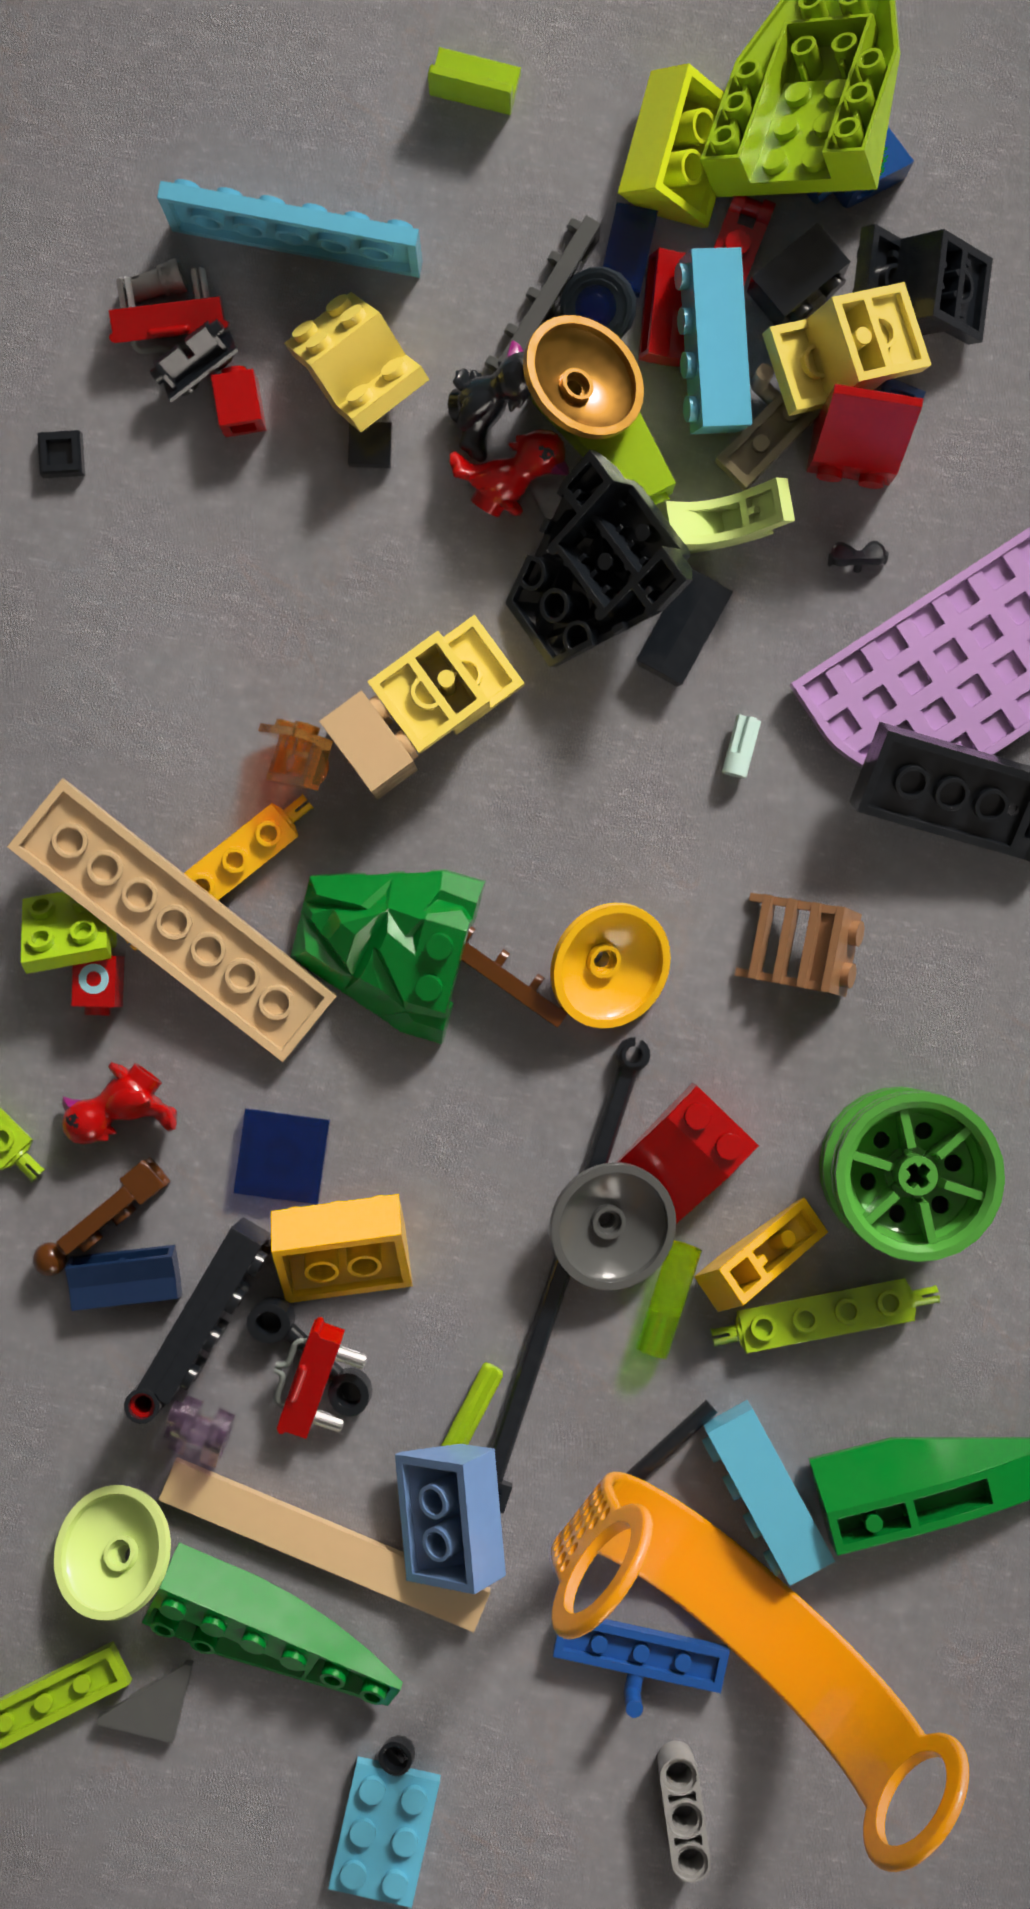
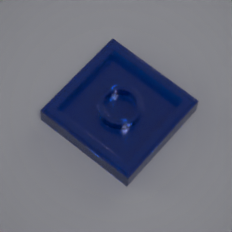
[233,1108,331,1205]

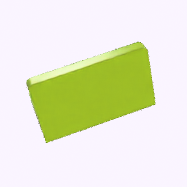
[428,47,521,115]

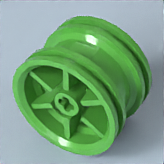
[818,1086,1005,1262]

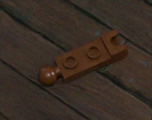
[33,1157,170,1276]

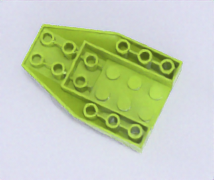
[700,0,901,197]

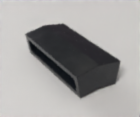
[636,569,733,687]

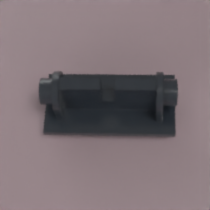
[150,319,239,403]

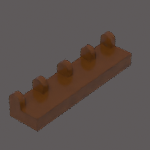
[461,926,567,1028]

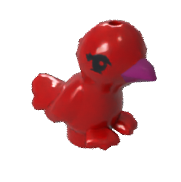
[449,429,569,518]
[62,1062,177,1145]

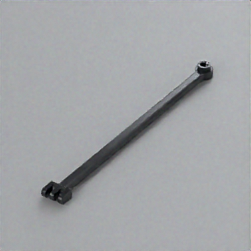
[491,1037,650,1514]

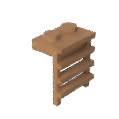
[734,893,865,997]

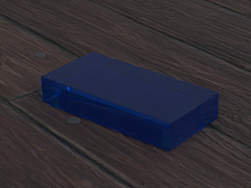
[599,202,658,298]

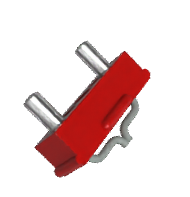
[108,267,230,354]
[273,1317,367,1439]

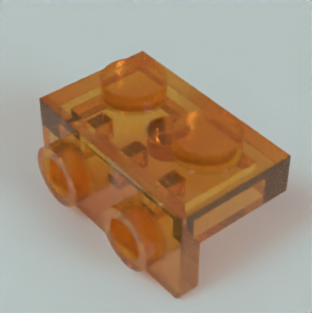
[258,718,333,791]

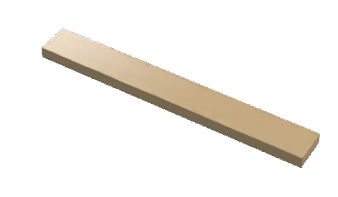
[159,1457,491,1633]

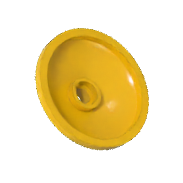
[550,903,671,1028]

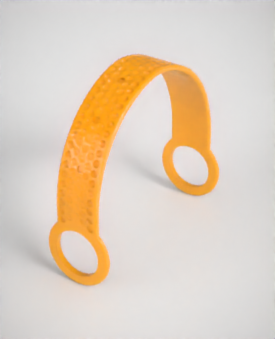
[551,1472,969,1872]

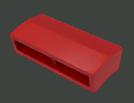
[638,247,686,367]

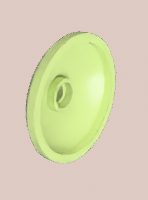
[54,1485,171,1621]

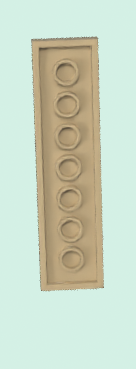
[7,778,337,1062]

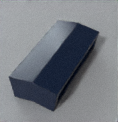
[65,1245,182,1311]

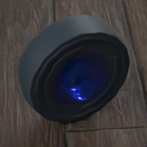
[560,267,636,339]

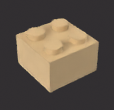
[319,690,419,800]

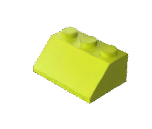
[618,63,724,228]

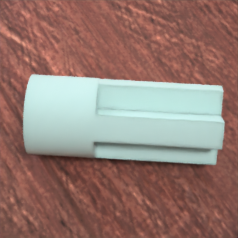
[722,714,761,779]

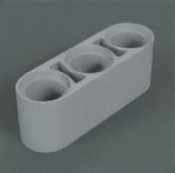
[657,1741,711,1883]

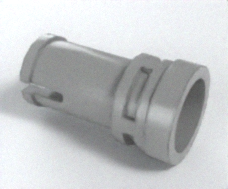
[123,257,188,304]

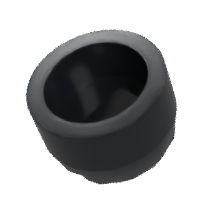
[379,1735,415,1776]

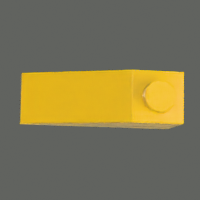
[694,1197,828,1312]

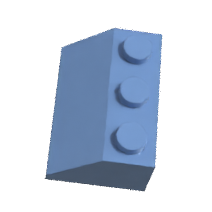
[395,1444,506,1594]

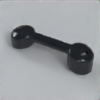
[246,1296,373,1417]

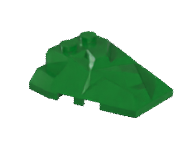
[290,869,486,1044]

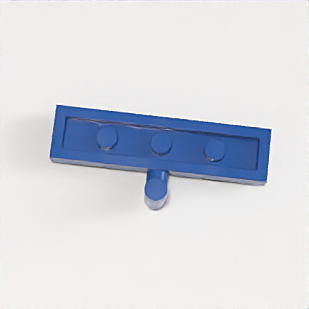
[552,1612,730,1718]

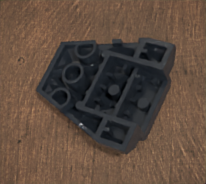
[505,449,692,667]

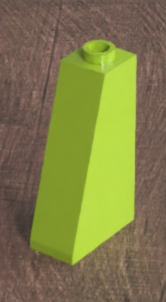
[530,397,676,505]

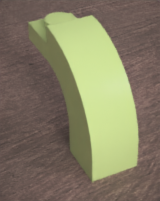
[656,477,795,554]

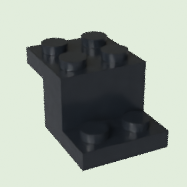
[852,224,993,345]

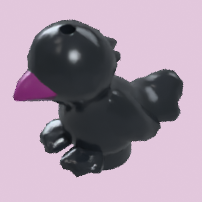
[447,340,532,462]

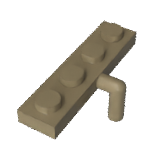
[715,363,821,491]

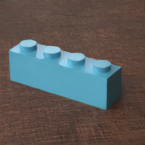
[674,247,752,434]
[702,1399,835,1586]

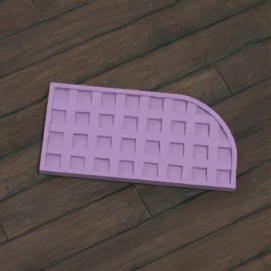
[789,527,1030,768]

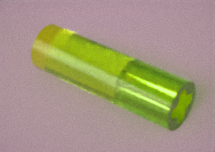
[635,1240,702,1359]

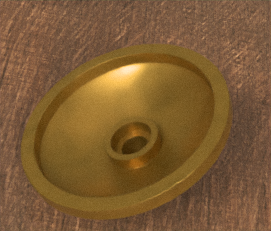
[523,315,644,439]

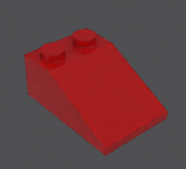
[806,384,924,489]
[616,1083,759,1224]

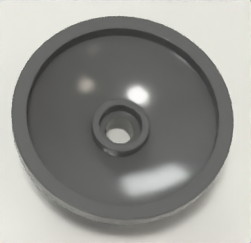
[549,1162,676,1290]

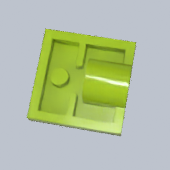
[21,891,117,974]

